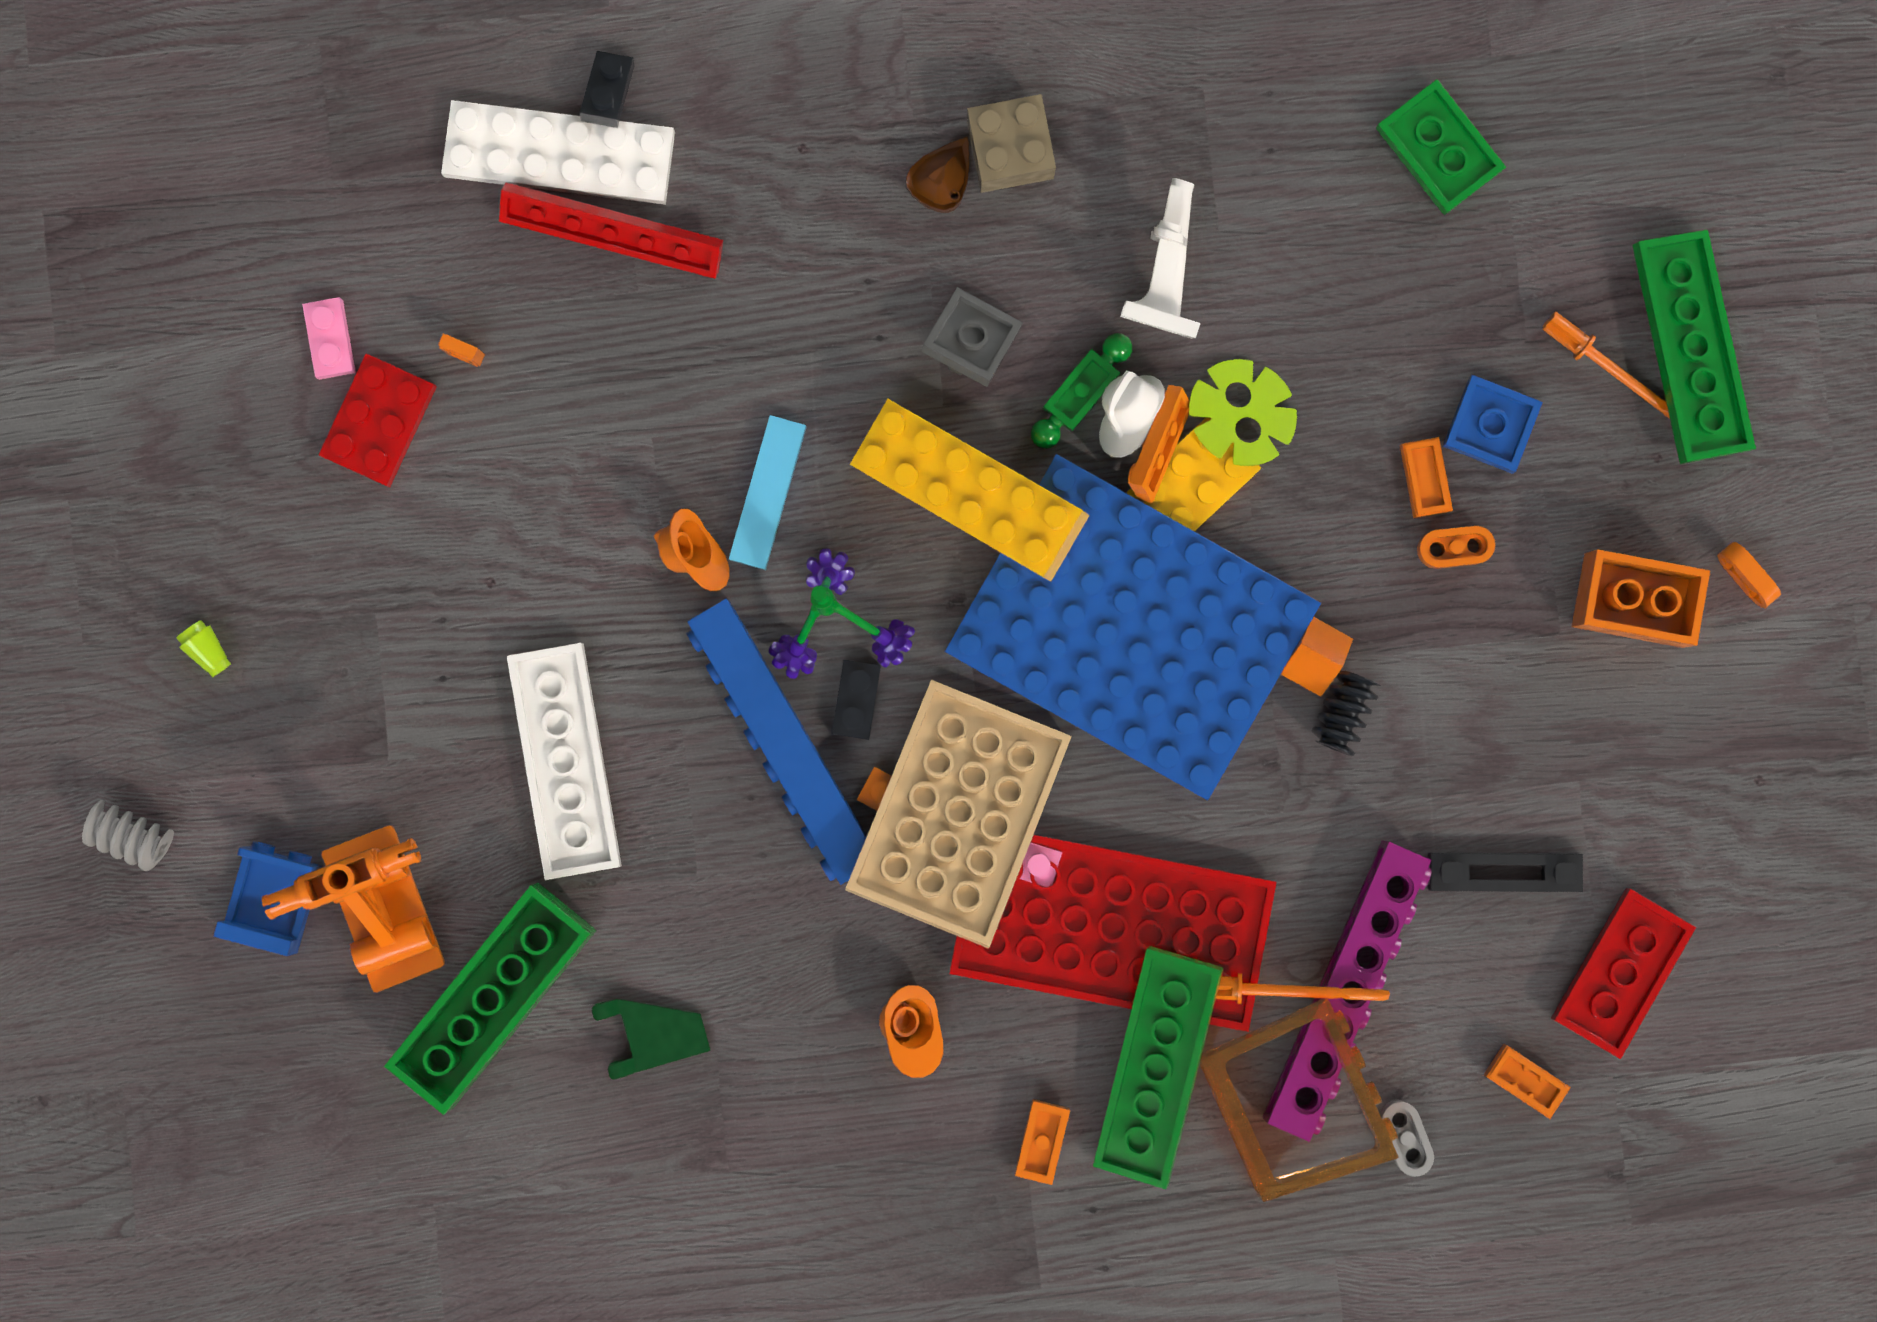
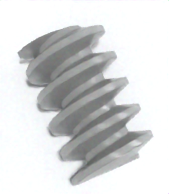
[82,800,174,871]

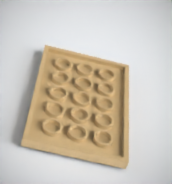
[845,680,1072,948]

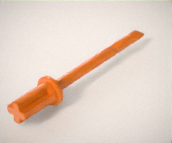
[1542,311,1670,419]
[1216,973,1390,1004]

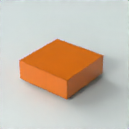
[438,333,485,367]

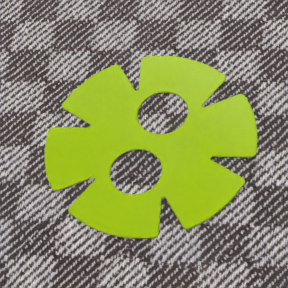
[1189,359,1297,466]

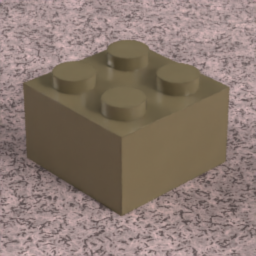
[967,94,1056,193]

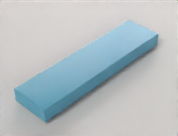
[729,415,807,570]

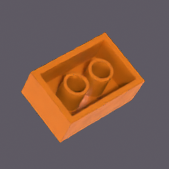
[1572,549,1710,648]

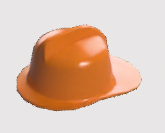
[654,509,729,591]
[879,985,943,1078]

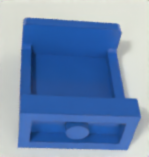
[213,841,322,956]

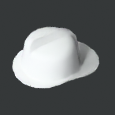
[1099,371,1165,458]

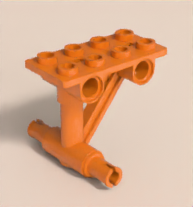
[262,825,445,992]

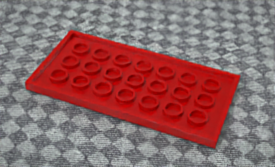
[949,834,1277,1032]

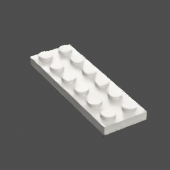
[441,100,675,205]
[507,643,622,880]

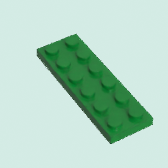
[1632,230,1756,464]
[1093,946,1224,1190]

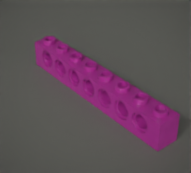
[1262,840,1432,1142]

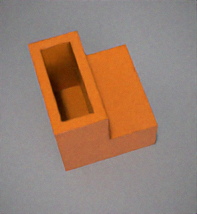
[1281,617,1353,697]

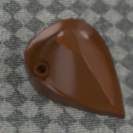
[906,137,970,213]

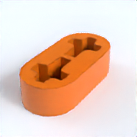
[1717,542,1781,608]

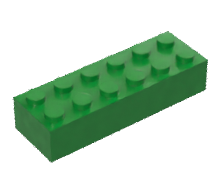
[384,883,597,1115]

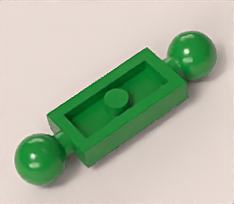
[1031,333,1132,449]

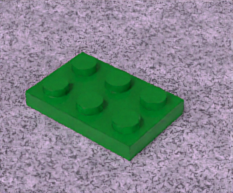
[1376,79,1506,216]

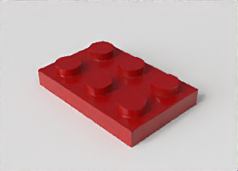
[319,354,437,488]

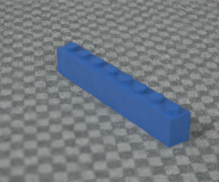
[686,598,867,885]

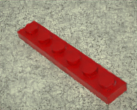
[499,182,723,279]

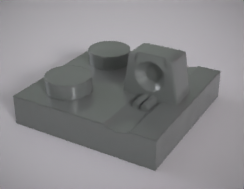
[921,287,1023,387]

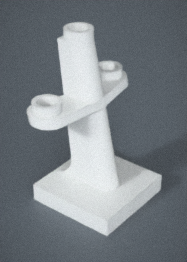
[1120,178,1200,339]

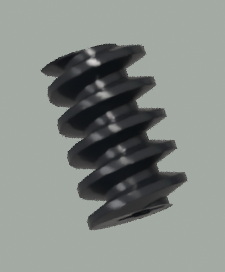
[1312,671,1381,756]

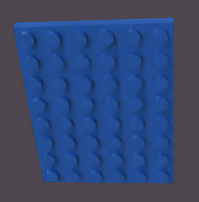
[945,454,1321,801]

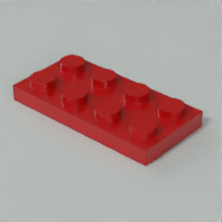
[1551,888,1696,1059]

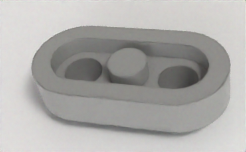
[1379,1100,1434,1177]

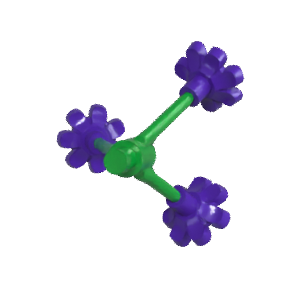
[768,549,915,679]

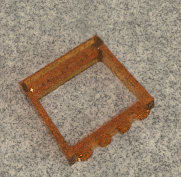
[1199,998,1399,1202]

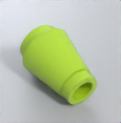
[176,620,231,678]

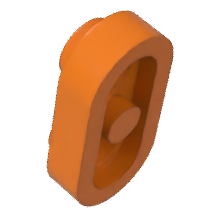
[1417,526,1495,569]

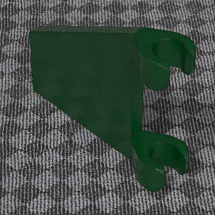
[591,998,711,1080]

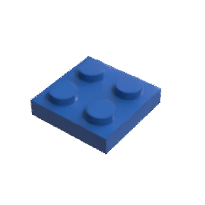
[1442,375,1543,474]

